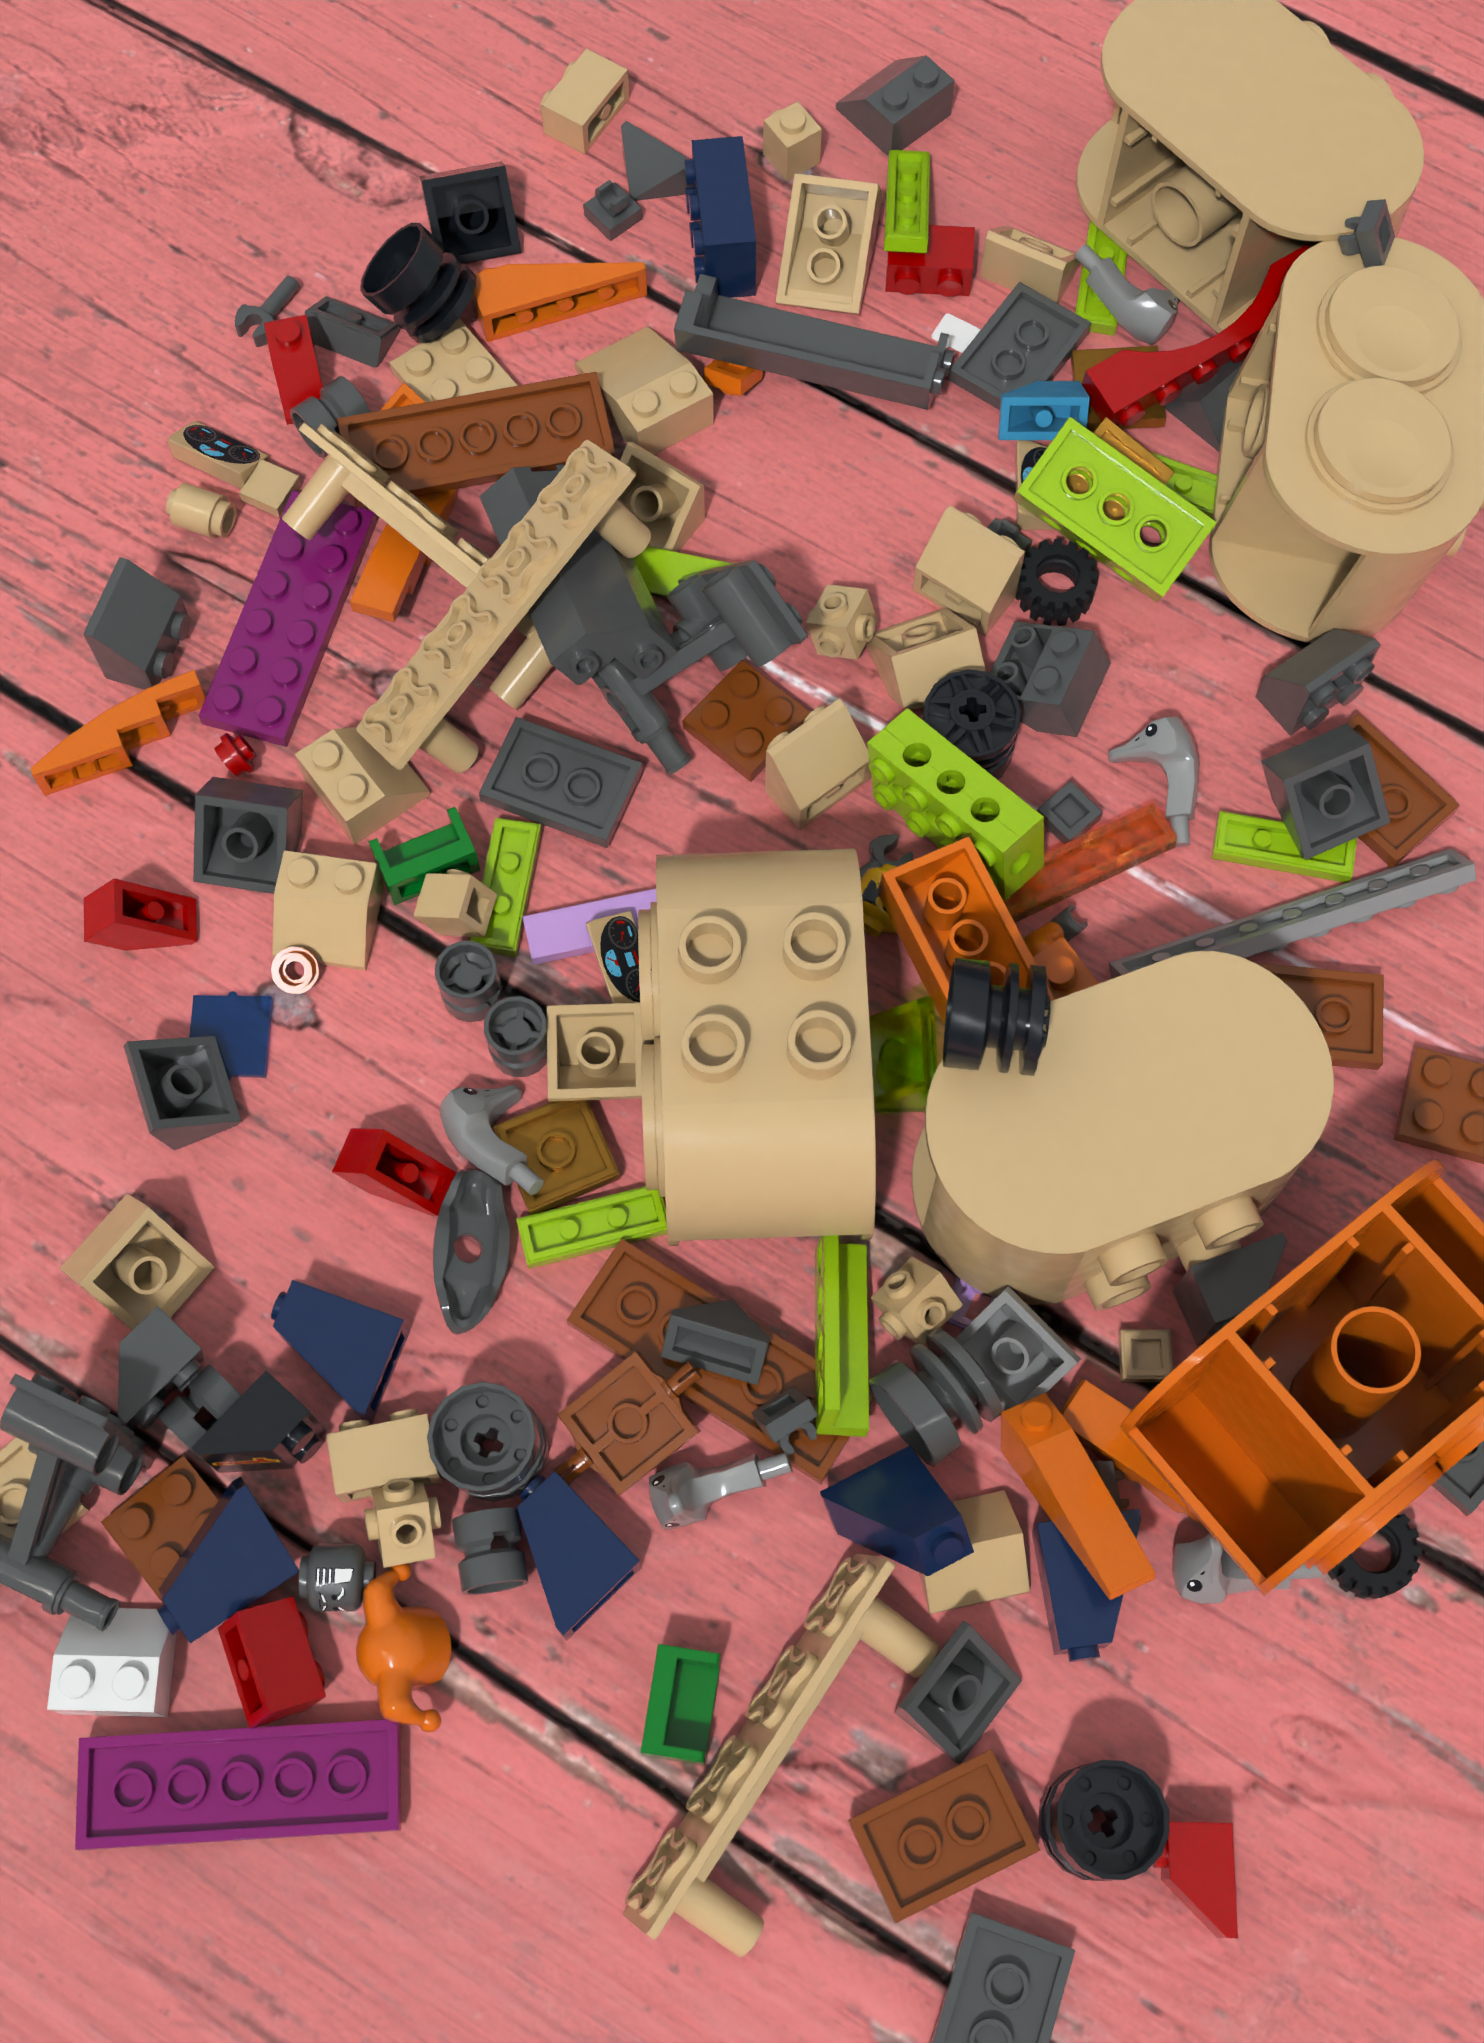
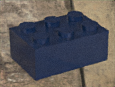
[684,136,756,298]

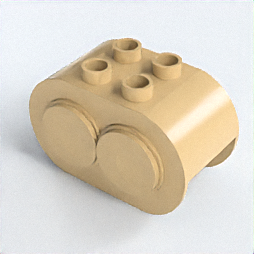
[1076,0,1424,333]
[1209,237,1484,643]
[638,848,876,1246]
[912,951,1334,1311]

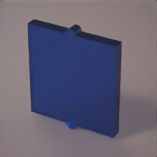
[189,991,273,1080]

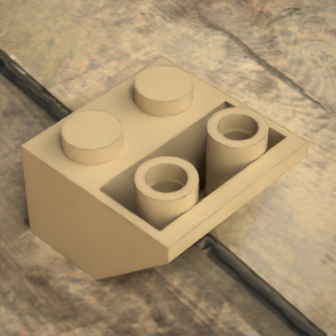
[913,505,1025,636]
[765,698,871,830]

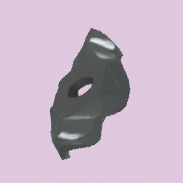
[433,1169,510,1335]

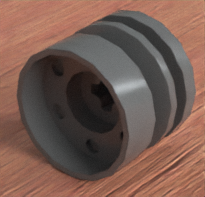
[869,1328,1003,1467]
[427,1382,548,1502]

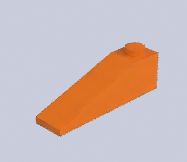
[471,262,647,342]
[1001,1393,1156,1600]

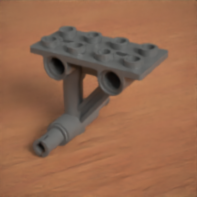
[592,560,808,774]
[0,1373,154,1631]

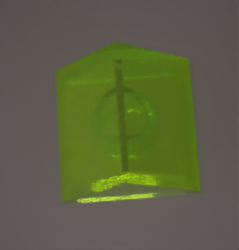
[869,996,937,1113]

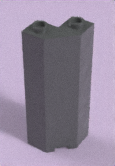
[674,274,955,410]
[479,464,678,685]

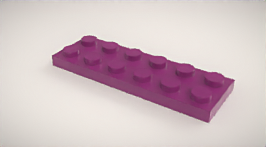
[198,490,377,747]
[75,1719,401,1850]

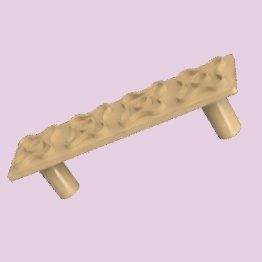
[282,422,553,710]
[356,440,651,773]
[623,1553,938,1957]

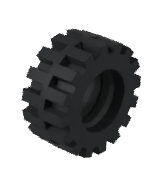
[1016,539,1098,626]
[1328,1514,1422,1599]

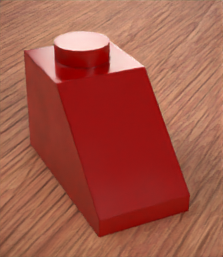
[264,315,323,425]
[84,878,197,951]
[332,1128,456,1216]
[1153,1822,1238,1938]

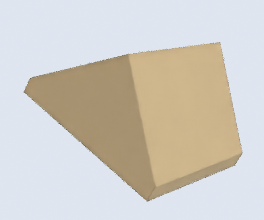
[980,225,1081,304]
[618,442,705,552]
[547,1003,642,1102]
[919,1490,1030,1615]

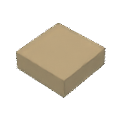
[239,459,302,518]
[1118,1330,1173,1382]

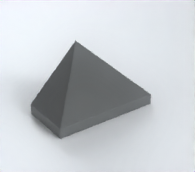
[621,121,693,201]
[661,1299,770,1385]

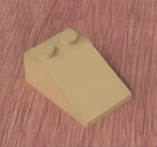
[775,173,882,315]
[574,326,714,455]

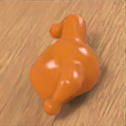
[356,1563,451,1732]

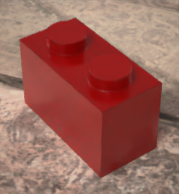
[885,225,975,297]
[217,1596,326,1729]

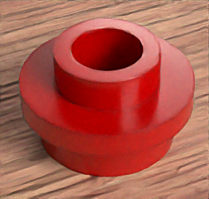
[214,733,257,777]

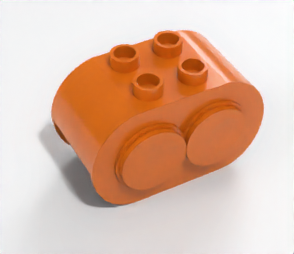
[1120,1159,1484,1596]

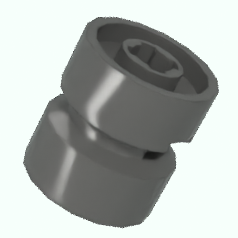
[290,376,370,458]
[435,941,503,1022]
[484,996,547,1077]
[157,1364,242,1462]
[452,1507,528,1595]

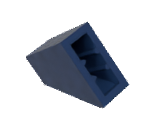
[271,1280,410,1424]
[820,1446,974,1576]
[517,1471,642,1641]
[157,1476,299,1643]
[1031,1509,1141,1662]

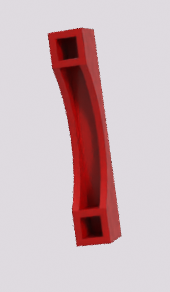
[1082,244,1310,427]

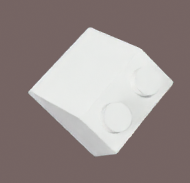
[47,1608,177,1717]

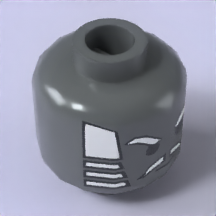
[299,1543,376,1612]

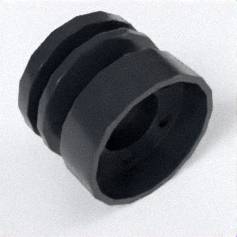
[360,223,476,343]
[922,669,1021,780]
[943,957,1050,1076]
[1039,1760,1169,1881]

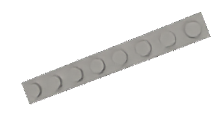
[1109,849,1476,979]

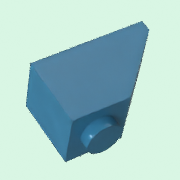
[998,381,1090,440]

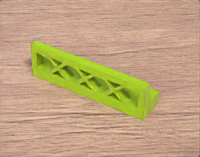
[815,1235,869,1437]

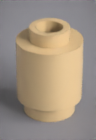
[166,483,236,538]

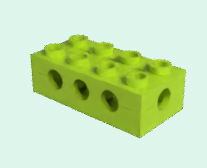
[1013,417,1217,603]
[867,708,1044,901]

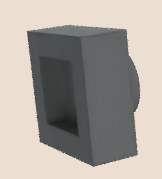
[1037,781,1103,848]

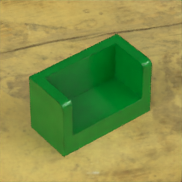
[368,807,481,905]
[640,1644,721,1766]

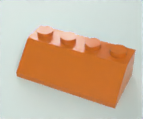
[878,836,1055,1025]

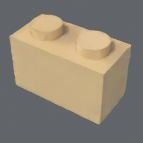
[540,48,629,154]
[326,1409,443,1503]

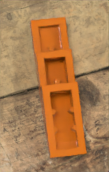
[350,489,458,623]
[30,670,206,796]
[1060,1380,1208,1531]

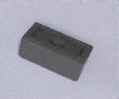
[305,296,400,367]

